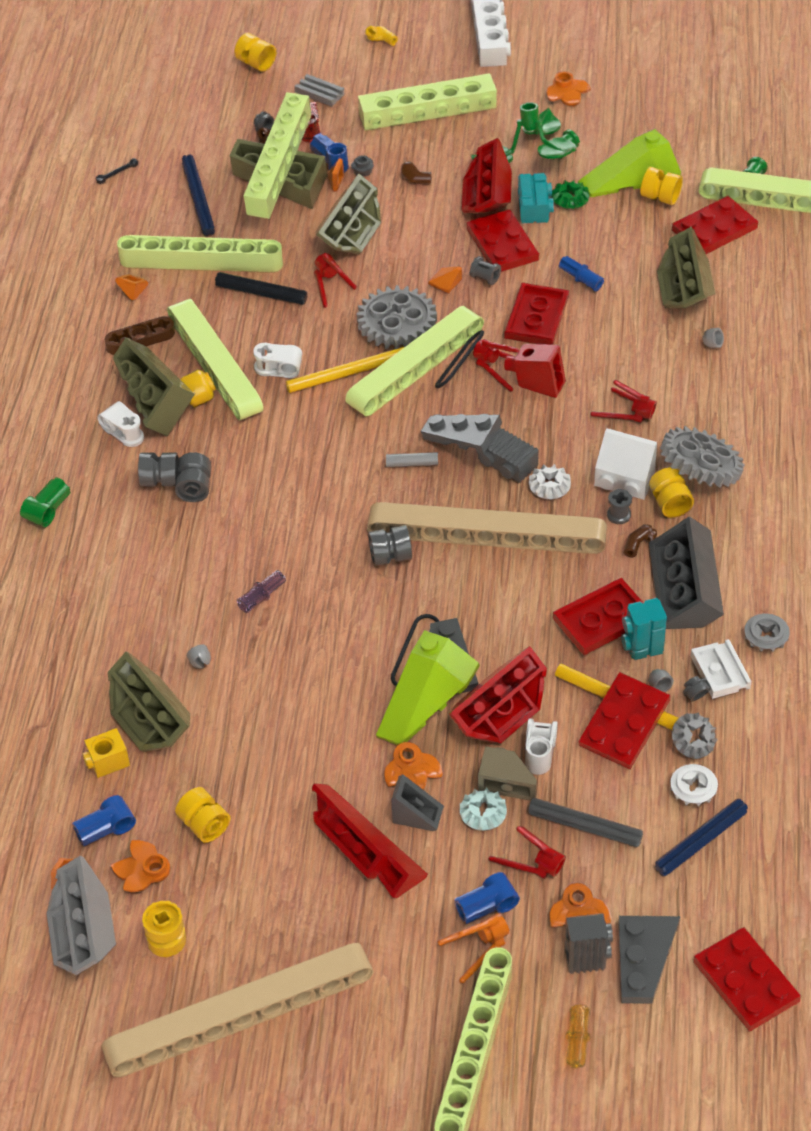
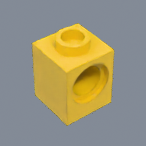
[82,728,130,778]

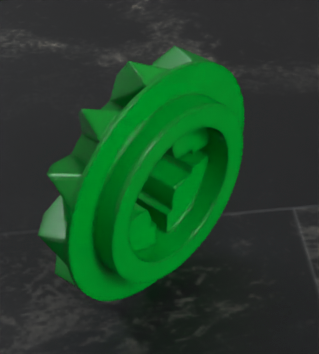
[552,180,589,209]

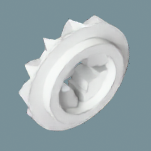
[529,464,571,499]
[671,764,718,807]

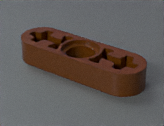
[105,316,175,355]

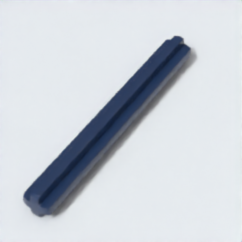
[182,154,215,236]

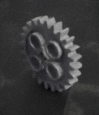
[357,285,437,349]
[660,426,745,488]

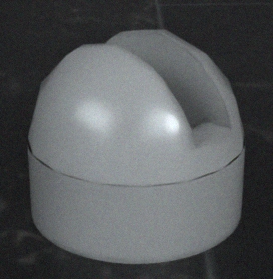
[702,328,724,348]
[186,644,211,669]
[648,669,674,692]

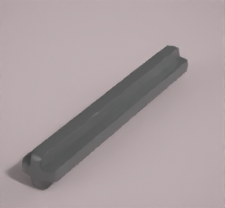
[529,798,643,847]

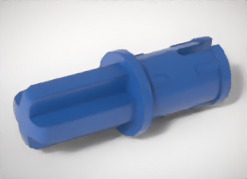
[559,256,604,291]

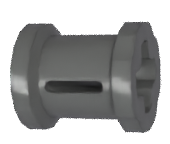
[469,256,501,285]
[607,489,632,524]

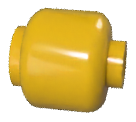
[180,369,217,407]

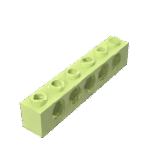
[358,73,497,130]
[243,92,312,219]

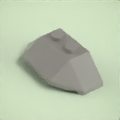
[47,856,116,975]

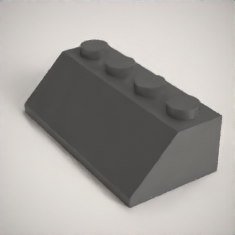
[649,516,724,629]

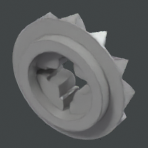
[745,613,790,652]
[672,713,718,759]

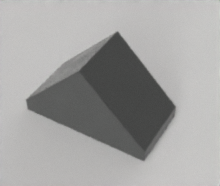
[391,774,444,831]

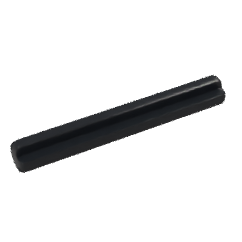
[215,272,308,305]

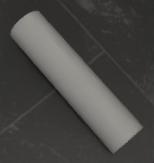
[386,452,438,467]

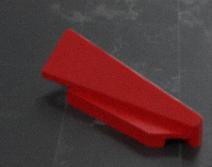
[312,783,428,898]

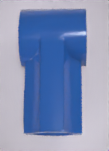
[310,133,349,172]
[72,795,136,846]
[454,872,520,924]

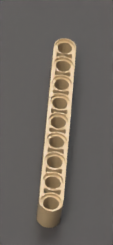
[367,502,607,554]
[101,943,374,1077]

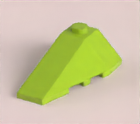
[578,129,681,197]
[376,630,480,745]

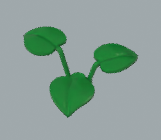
[471,102,577,163]

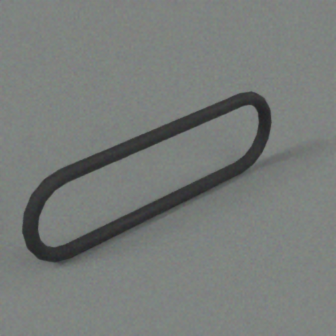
[435,330,484,388]
[391,614,439,686]

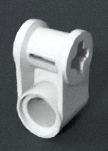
[253,343,303,379]
[97,401,144,447]
[525,718,558,775]

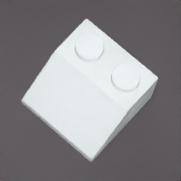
[594,428,657,500]

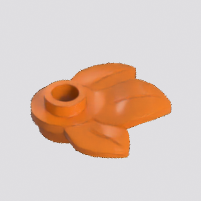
[547,71,591,106]
[384,742,443,790]
[111,840,170,892]
[549,883,611,927]

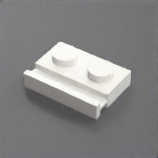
[690,639,751,699]

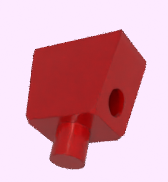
[504,344,566,398]

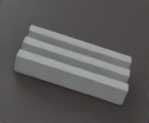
[294,74,344,106]

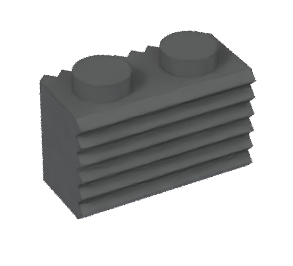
[478,427,539,483]
[565,913,613,975]

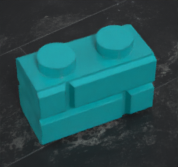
[518,173,554,224]
[621,598,667,660]

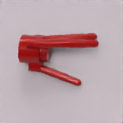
[314,253,357,308]
[473,339,519,392]
[590,380,657,423]
[488,826,566,879]

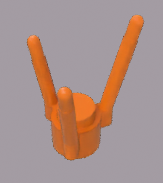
[438,913,509,984]

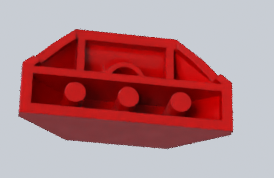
[461,138,512,213]
[449,646,547,744]

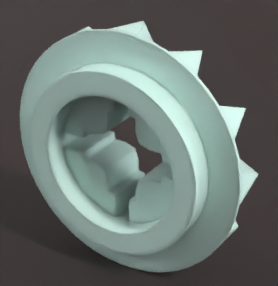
[460,787,507,830]

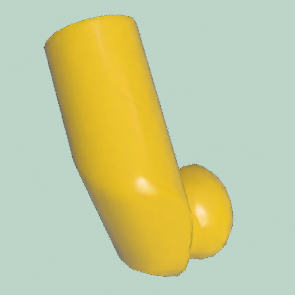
[365,26,398,46]

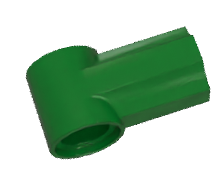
[20,477,71,528]

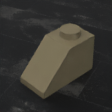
[478,746,537,801]

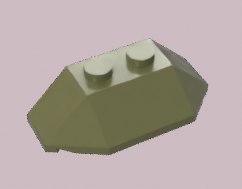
[315,174,381,254]
[657,227,715,308]
[108,651,190,752]

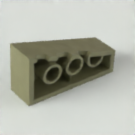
[229,139,328,210]
[113,337,195,436]

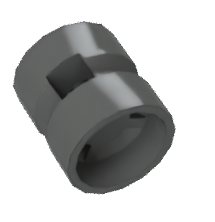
[138,452,179,487]
[175,452,212,502]
[368,525,412,566]

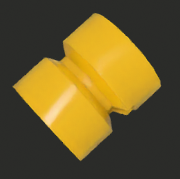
[234,33,277,72]
[640,167,683,205]
[649,467,694,518]
[175,787,231,843]
[142,901,186,957]

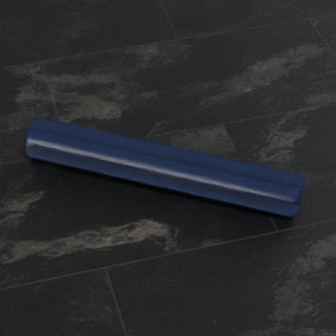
[655,799,748,876]

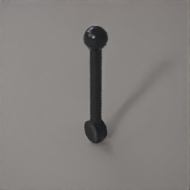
[96,158,139,184]

